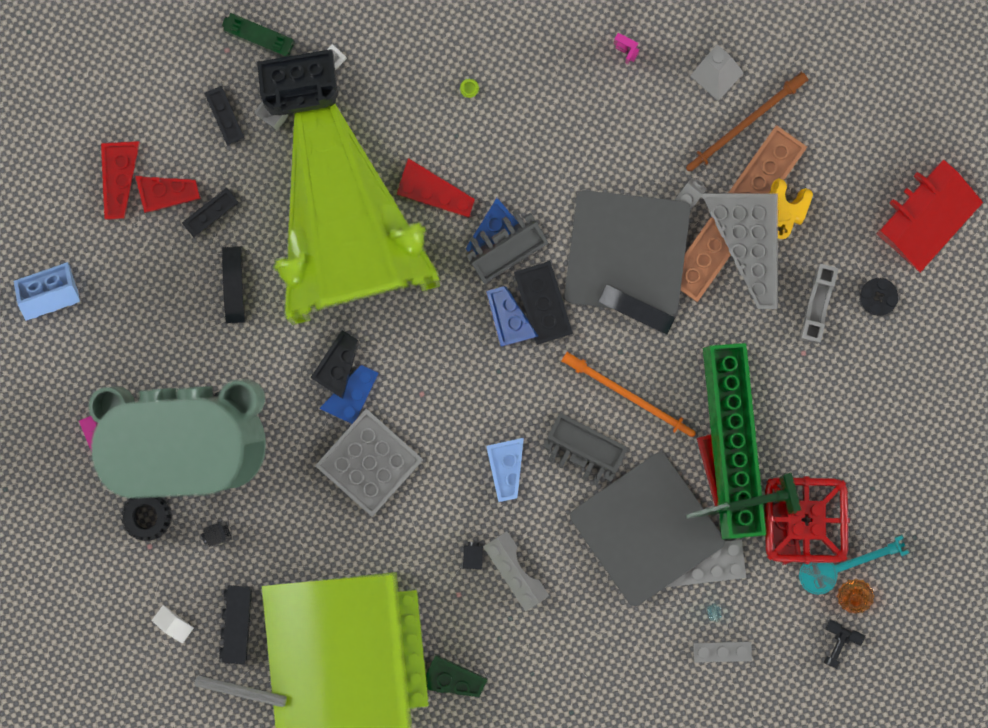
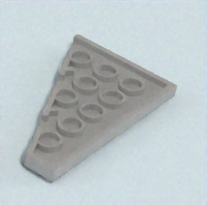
[702,193,778,309]

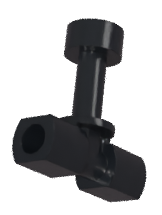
[823,619,866,669]

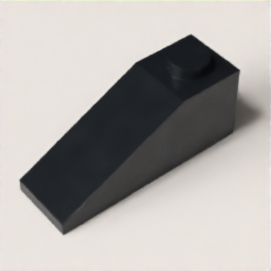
[201,521,232,547]

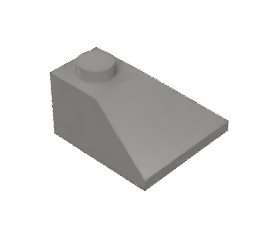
[690,44,744,101]

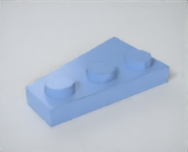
[486,438,524,502]

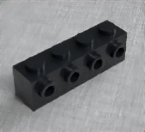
[219,585,252,665]

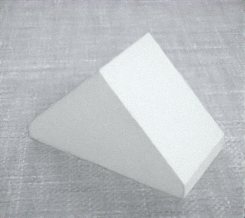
[152,605,194,643]

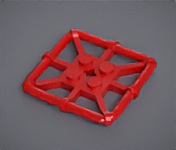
[764,476,850,564]

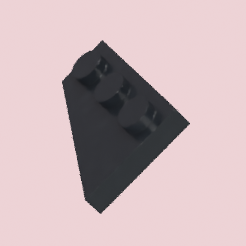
[310,330,359,399]

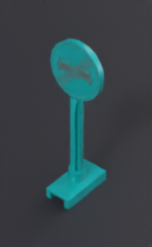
[799,534,909,595]

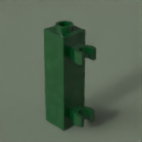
[222,13,295,57]

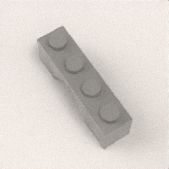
[799,264,839,344]
[483,531,549,612]

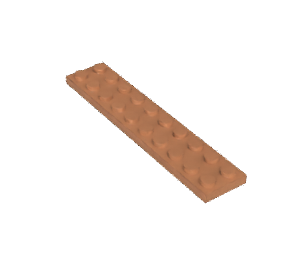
[680,125,807,302]

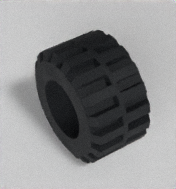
[121,496,172,541]

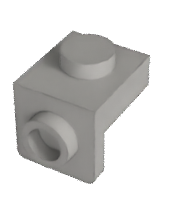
[254,102,289,130]
[675,178,707,209]

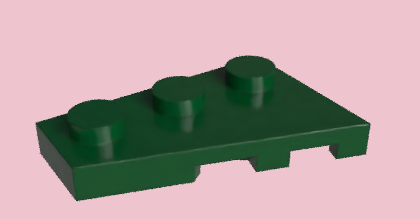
[426,654,488,697]

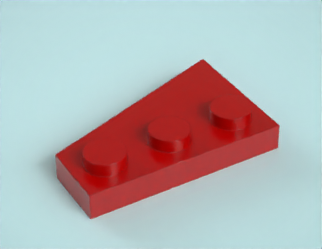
[135,176,201,213]
[764,501,801,565]

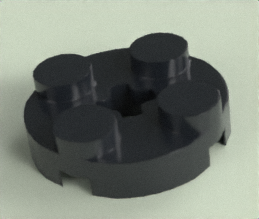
[859,278,898,316]

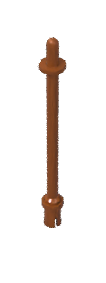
[686,71,809,172]

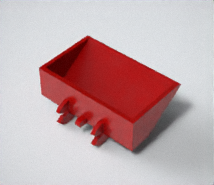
[876,160,983,273]

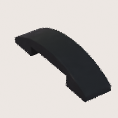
[222,246,245,324]
[598,284,676,334]

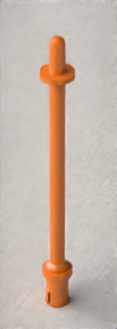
[561,351,696,437]

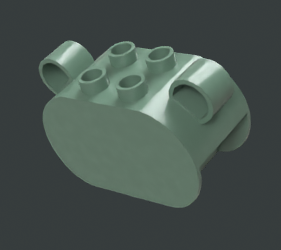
[88,379,266,498]

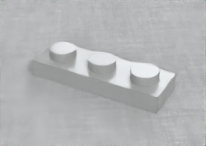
[693,641,752,663]

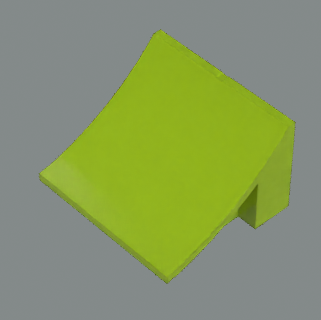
[262,572,429,728]

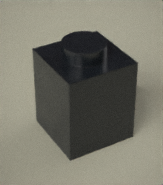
[463,542,483,570]

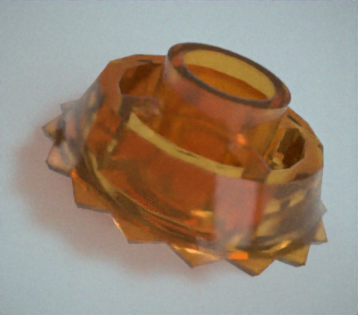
[837,578,875,614]

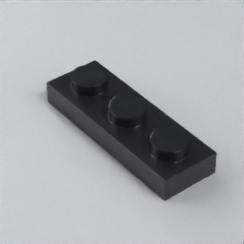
[204,86,245,146]
[182,188,239,238]

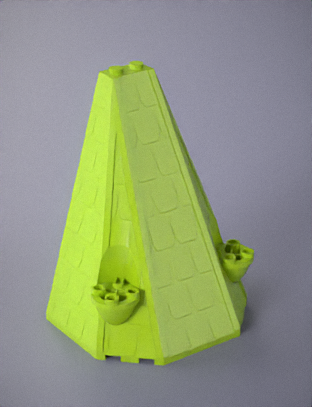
[273,104,440,325]

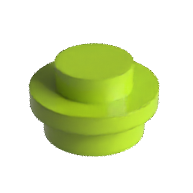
[460,79,479,98]

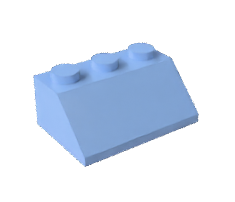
[14,262,80,321]

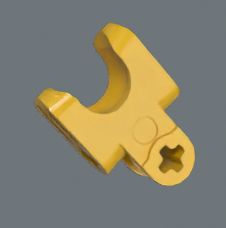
[769,178,813,239]

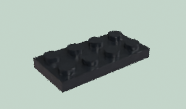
[514,261,573,345]

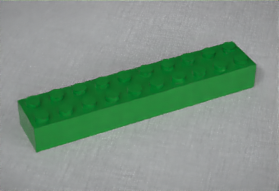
[703,343,766,540]

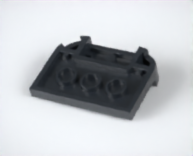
[257,49,338,115]

